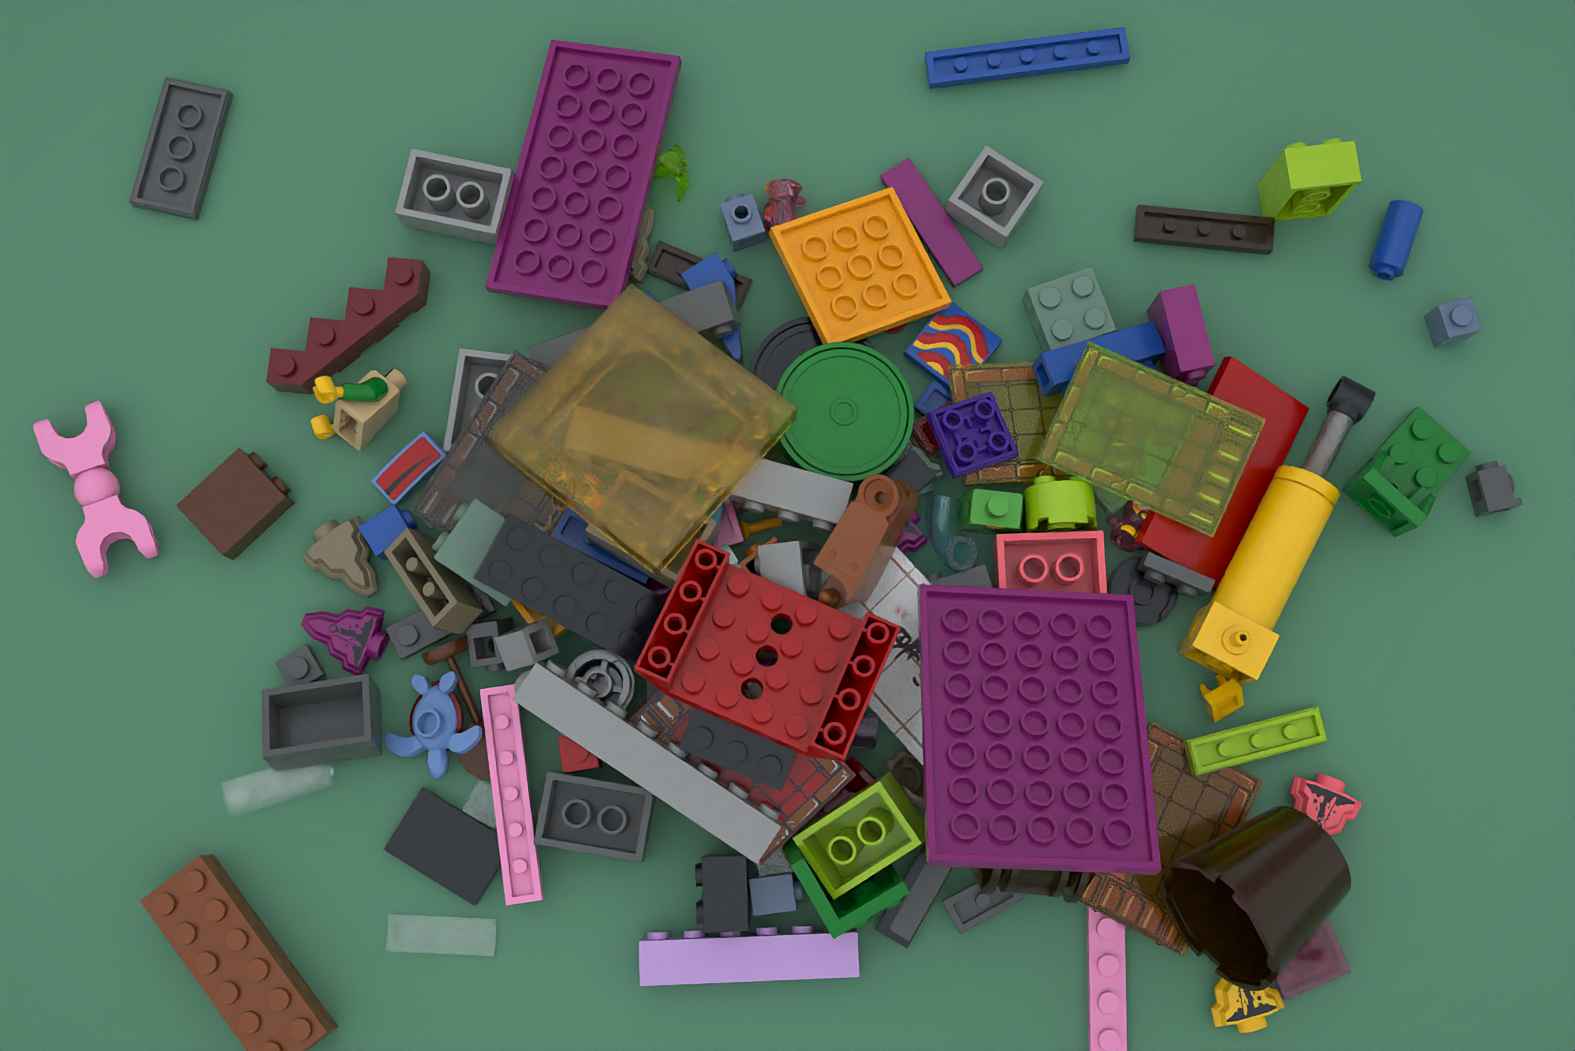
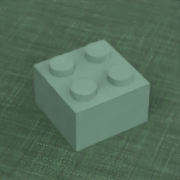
[1022,266,1117,353]

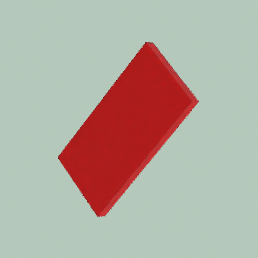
[1134,356,1309,591]

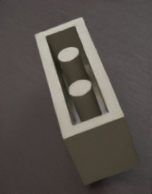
[384,527,483,635]

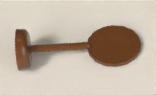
[421,635,491,780]

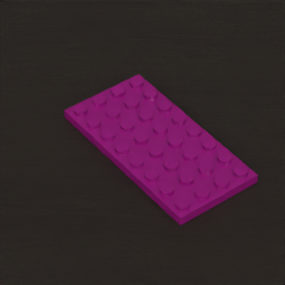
[485,39,682,313]

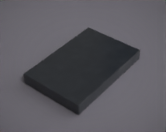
[383,787,501,906]

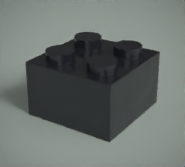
[695,854,750,933]

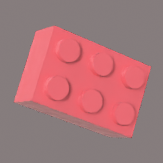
[992,531,1107,594]

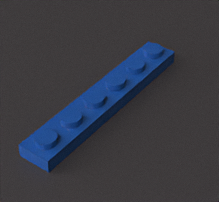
[924,27,1130,89]

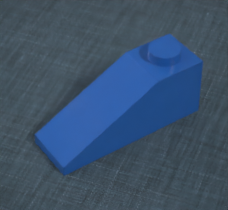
[681,252,743,367]

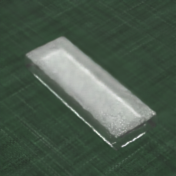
[386,914,498,956]

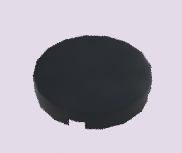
[1107,557,1178,627]

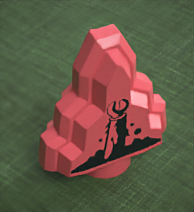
[1289,773,1363,835]

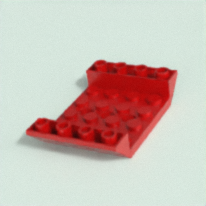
[634,539,901,762]

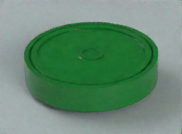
[770,342,914,485]

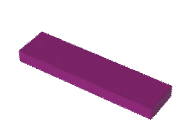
[880,158,983,289]

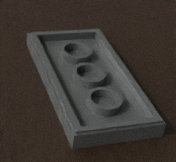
[129,77,233,220]

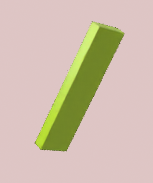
[1183,706,1328,776]

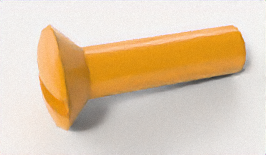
[740,517,782,540]

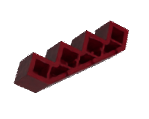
[266,257,431,394]

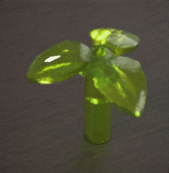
[653,144,690,202]

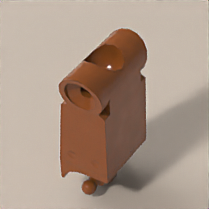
[813,474,918,609]

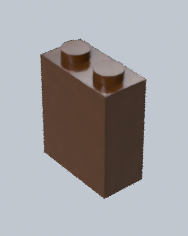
[176,448,295,560]

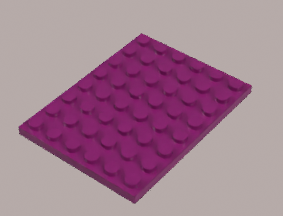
[917,584,1161,875]

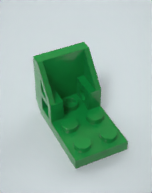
[1342,406,1471,537]

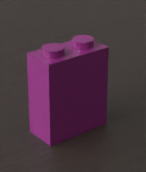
[1147,284,1215,389]

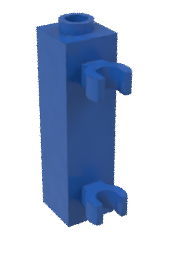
[1032,321,1167,411]

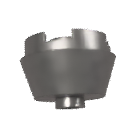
[565,649,635,708]

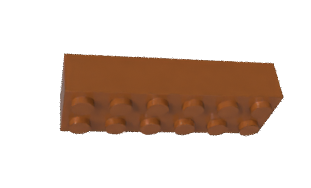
[140,854,338,1051]

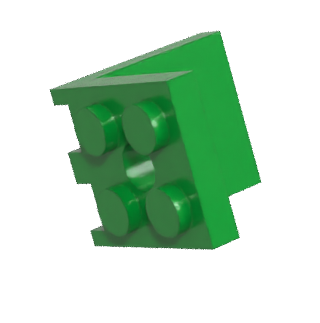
[781,837,910,939]

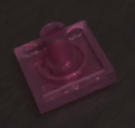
[1274,918,1352,1000]

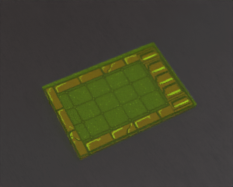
[1035,341,1266,537]

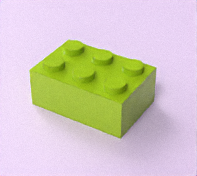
[1258,138,1362,222]
[792,771,926,900]

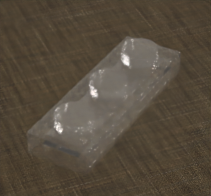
[221,763,337,817]

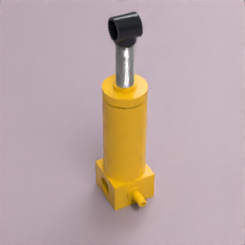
[1177,376,1376,685]

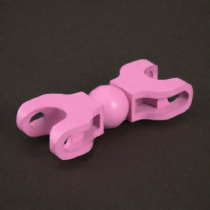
[33,400,160,579]

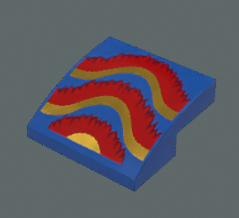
[904,302,1003,392]

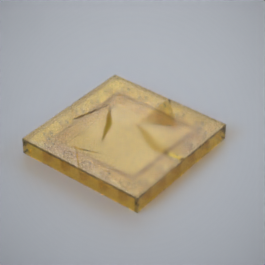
[488,284,798,577]

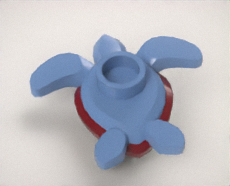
[384,671,482,779]

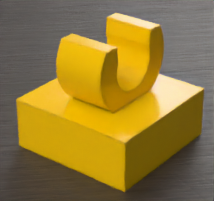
[1200,674,1244,723]

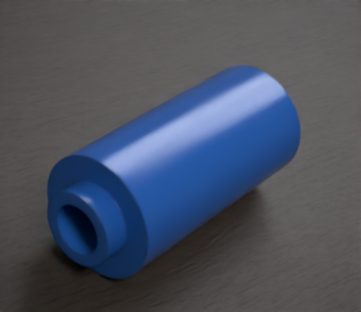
[1369,200,1424,280]

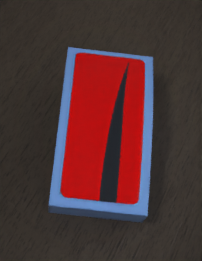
[371,431,448,506]

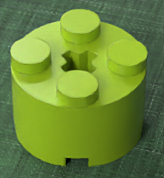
[1023,476,1097,533]

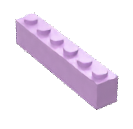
[639,925,860,986]

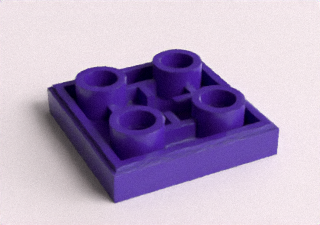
[926,391,1019,479]

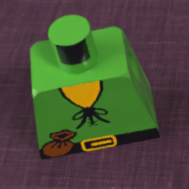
[956,489,1025,535]

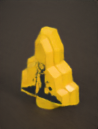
[1210,966,1285,1033]

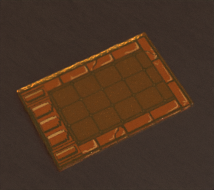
[1079,722,1263,956]

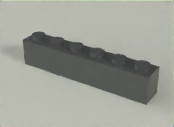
[527,280,741,394]

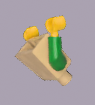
[310,369,407,451]

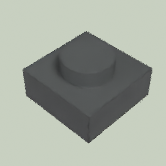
[275,644,326,686]

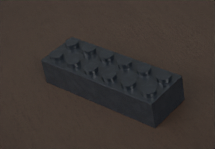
[473,514,667,665]

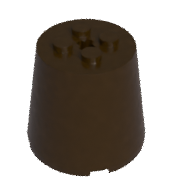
[1160,806,1351,991]

